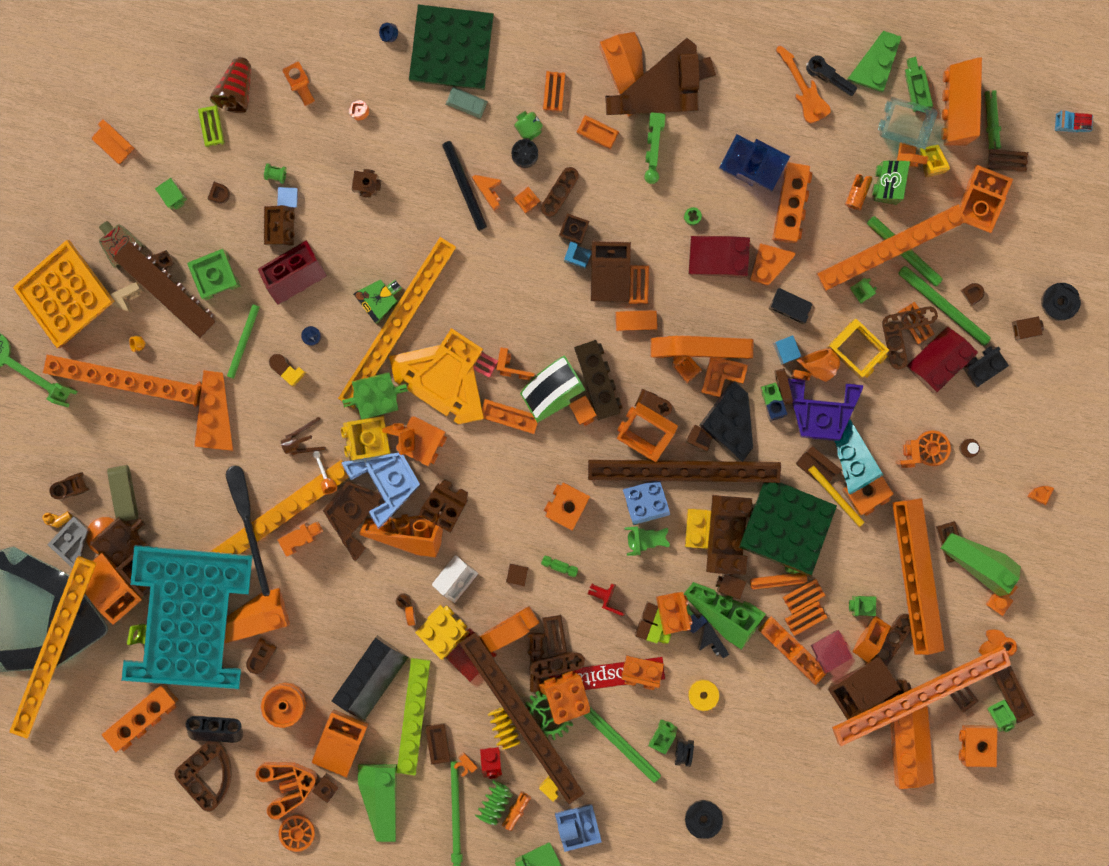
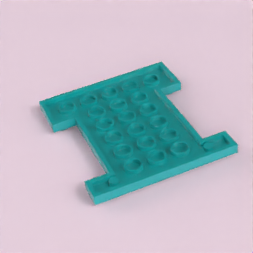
[121,545,252,689]

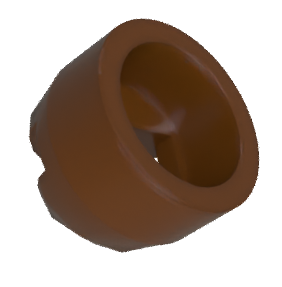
[396,593,411,609]

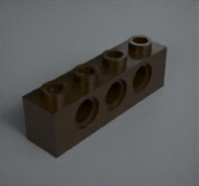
[574,340,622,420]

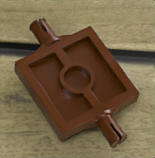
[90,517,146,567]

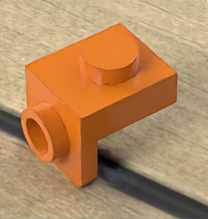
[897,142,928,167]
[672,356,702,383]

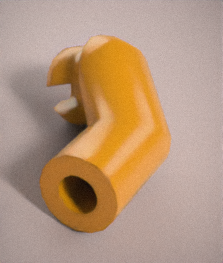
[42,511,73,528]

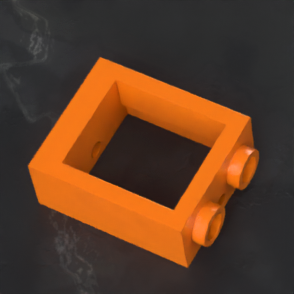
[617,402,678,462]

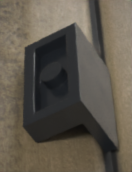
[768,288,812,324]

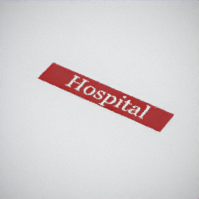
[549,657,665,690]

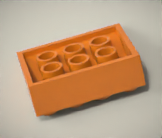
[941,57,982,146]

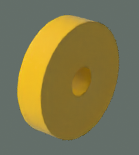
[688,679,719,711]

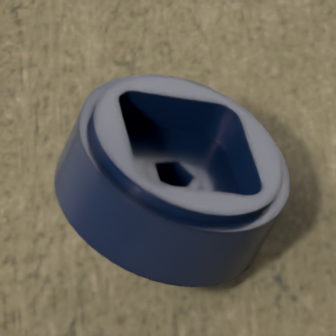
[379,22,398,42]
[301,326,321,346]

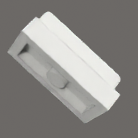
[432,555,478,603]

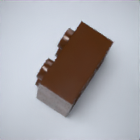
[559,213,589,245]

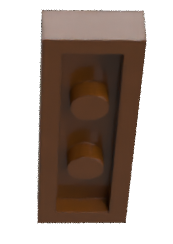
[992,665,1035,724]

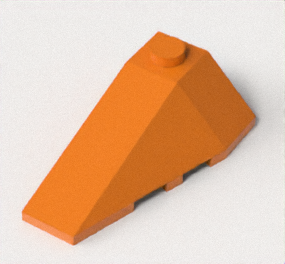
[599,32,644,117]
[360,514,443,557]

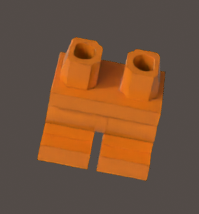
[278,522,324,557]

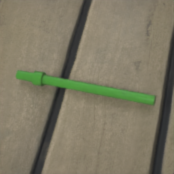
[451,761,463,866]

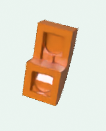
[615,310,657,331]

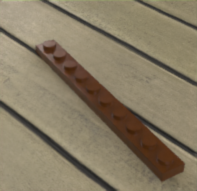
[588,460,781,483]
[459,632,585,805]

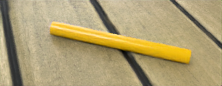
[808,466,864,527]

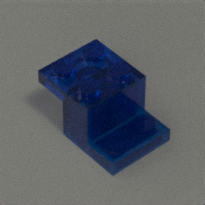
[718,134,790,192]

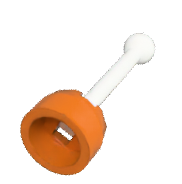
[313,451,338,494]

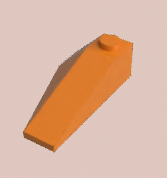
[224,587,290,644]

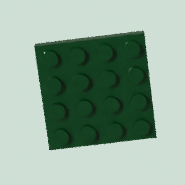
[409,4,494,90]
[739,482,837,577]

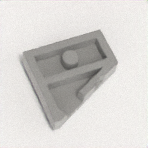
[47,516,89,568]

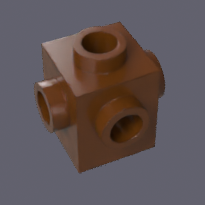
[352,169,382,198]

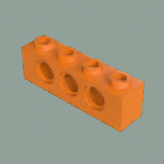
[772,162,813,244]
[102,684,179,752]

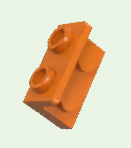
[896,440,921,468]
[656,592,692,635]
[621,655,664,690]

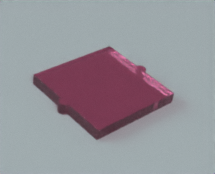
[811,630,852,674]

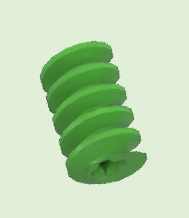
[475,780,513,825]

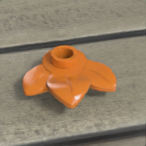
[978,629,1017,657]

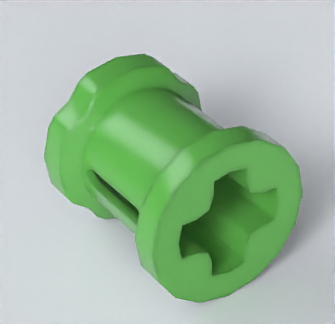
[264,163,287,184]

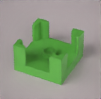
[187,249,241,301]

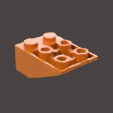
[85,553,142,625]
[311,709,369,778]

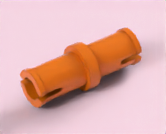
[502,791,531,831]

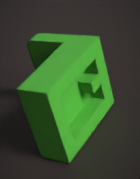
[849,596,876,616]
[987,699,1016,733]
[648,719,678,754]

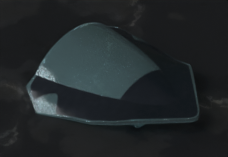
[0,546,108,672]

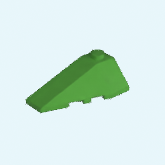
[684,582,766,650]

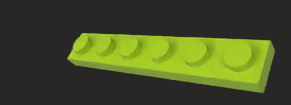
[397,658,431,775]

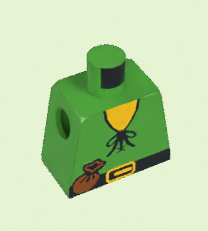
[353,280,402,324]

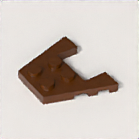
[323,481,404,561]

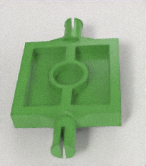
[342,372,408,420]

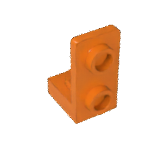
[496,347,535,380]

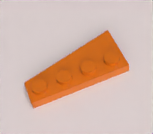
[194,370,233,451]

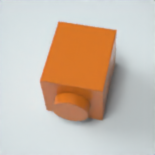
[569,395,597,426]

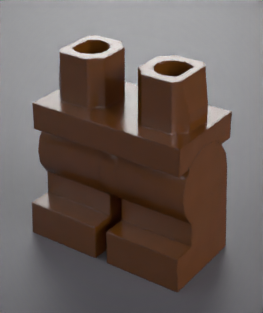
[419,479,468,533]

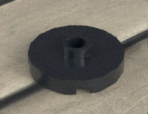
[1041,283,1081,321]
[685,800,723,839]

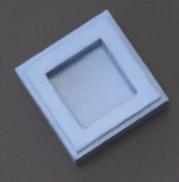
[277,187,298,208]

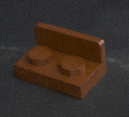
[264,205,295,246]

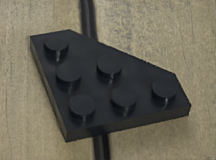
[699,381,753,462]

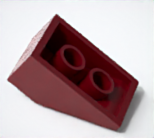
[688,236,750,278]

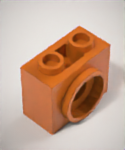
[842,476,893,516]
[544,482,590,531]
[959,725,997,767]

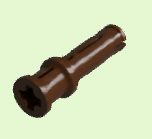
[527,633,545,692]

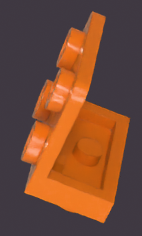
[396,416,447,466]
[539,671,590,724]

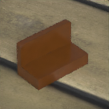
[796,446,842,483]

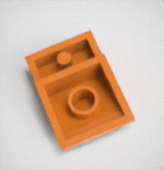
[959,164,1013,233]

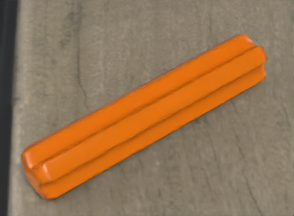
[750,573,807,590]

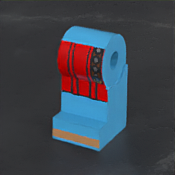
[1055,110,1093,132]

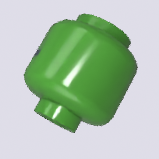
[514,111,543,140]

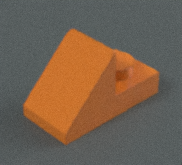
[472,175,502,211]

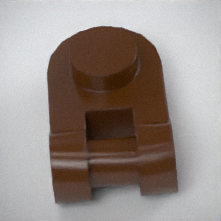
[246,637,277,674]

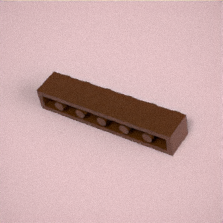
[113,241,216,338]

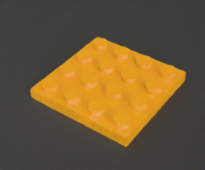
[12,240,115,348]

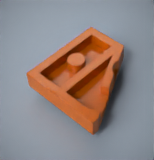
[750,243,796,286]

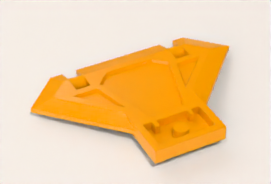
[389,328,484,424]

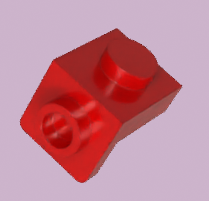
[480,747,502,779]

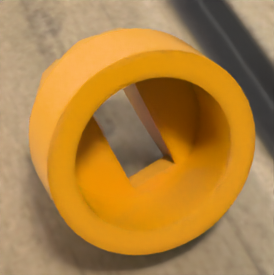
[129,336,146,352]

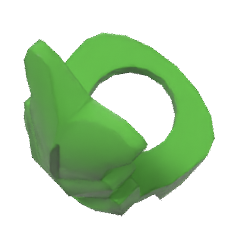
[624,526,670,556]

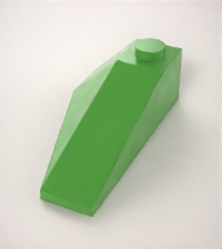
[940,533,1021,596]
[358,764,397,842]

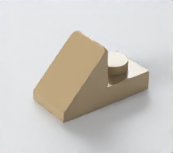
[110,282,144,313]

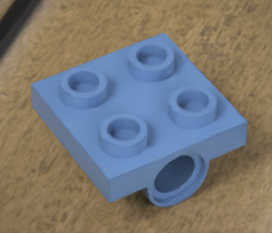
[623,481,670,525]
[555,804,602,852]

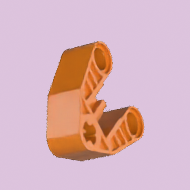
[479,606,540,653]
[256,762,318,820]

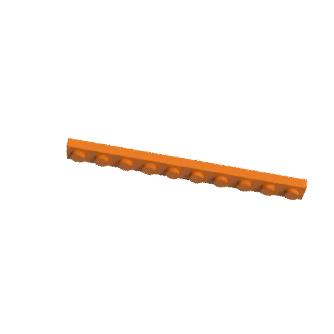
[832,646,1011,746]

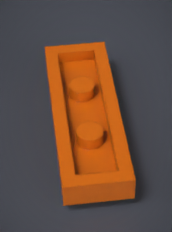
[482,399,538,434]

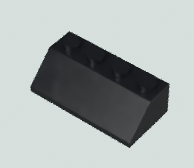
[331,635,408,720]

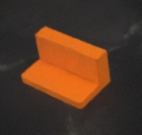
[92,119,135,164]

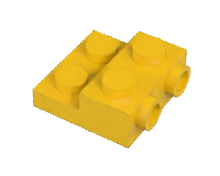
[341,416,390,461]
[415,605,469,660]

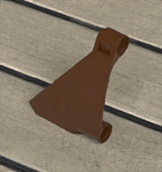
[605,38,699,115]

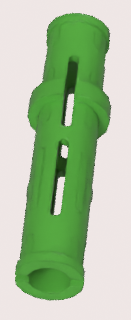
[984,90,1001,150]

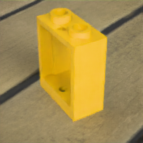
[827,318,889,379]

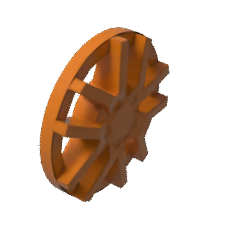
[917,430,951,466]
[279,815,315,852]

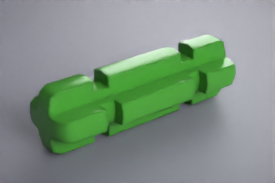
[541,555,578,577]

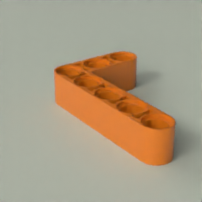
[651,336,754,359]

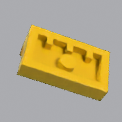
[685,509,711,549]

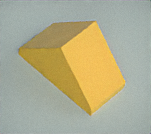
[920,145,950,178]

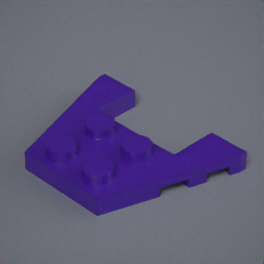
[788,378,863,441]

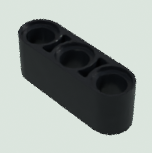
[185,716,243,743]

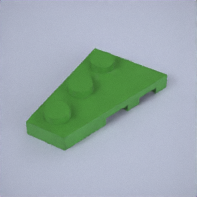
[847,31,901,92]

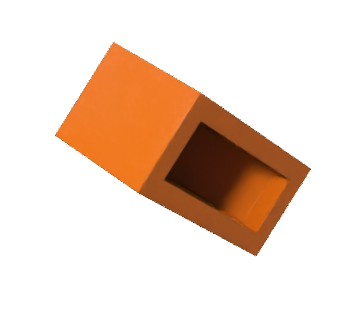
[852,616,891,662]

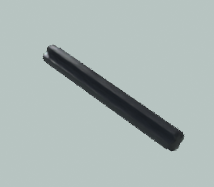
[442,141,487,231]

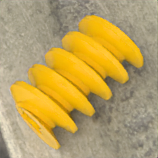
[487,707,521,749]

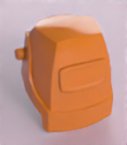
[796,348,840,382]

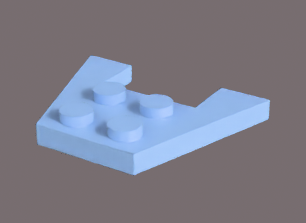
[341,453,420,529]

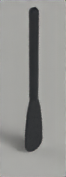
[226,465,270,596]

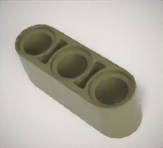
[107,465,138,522]

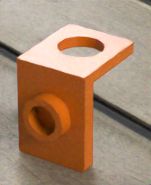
[382,423,415,455]

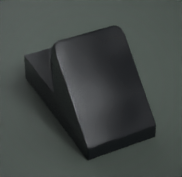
[698,621,730,659]

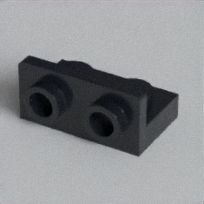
[963,346,1009,387]

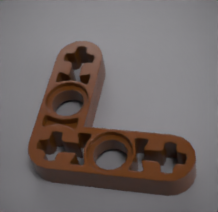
[882,306,938,370]

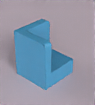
[564,242,591,269]
[773,335,801,365]

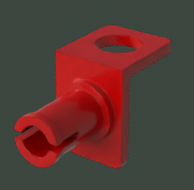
[588,583,625,616]

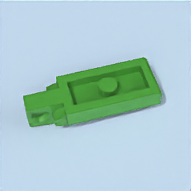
[905,57,933,112]

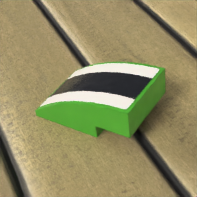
[520,355,585,423]

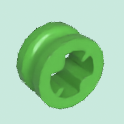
[684,207,702,226]

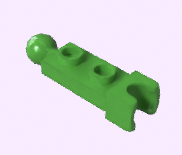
[644,113,666,184]

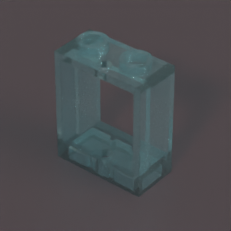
[878,97,938,149]

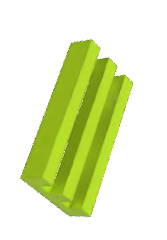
[198,105,225,147]

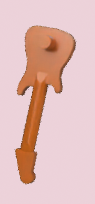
[776,46,831,124]

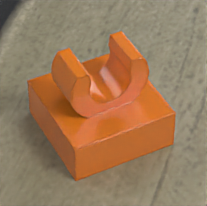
[514,186,540,214]
[454,752,477,777]

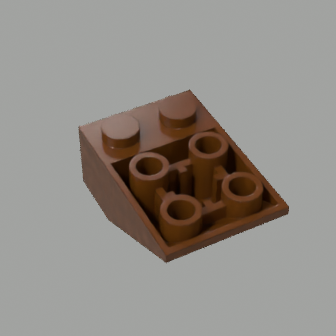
[591,241,631,302]
[828,656,901,720]

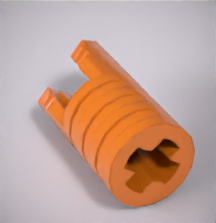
[845,174,873,211]

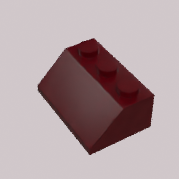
[258,240,327,305]
[906,326,979,394]

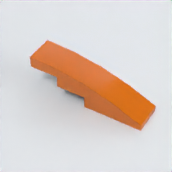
[758,616,829,685]

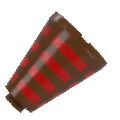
[210,57,251,113]

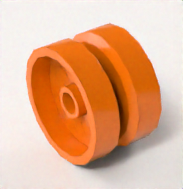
[261,682,307,728]

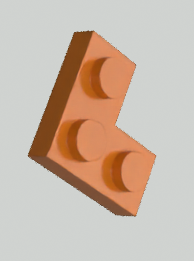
[701,358,748,397]

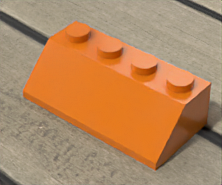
[890,706,934,789]

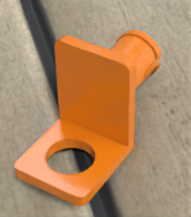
[282,61,315,106]

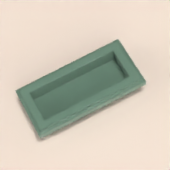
[445,87,488,119]

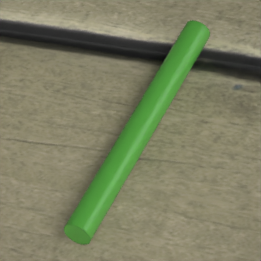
[227,305,260,379]

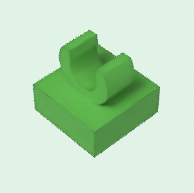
[850,278,877,304]

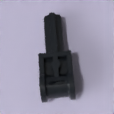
[806,55,857,96]

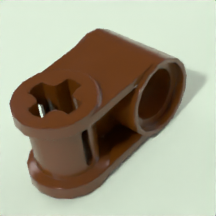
[635,389,672,417]
[49,472,90,500]

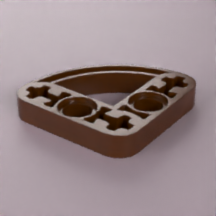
[174,741,232,812]

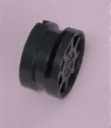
[511,139,538,168]
[675,738,694,767]

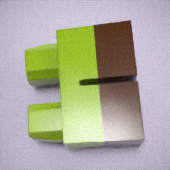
[635,601,672,644]

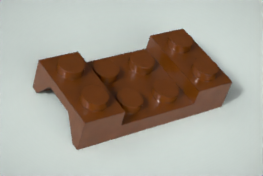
[706,495,752,575]

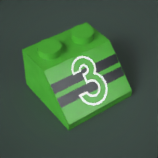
[872,161,910,205]

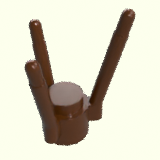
[281,417,326,456]

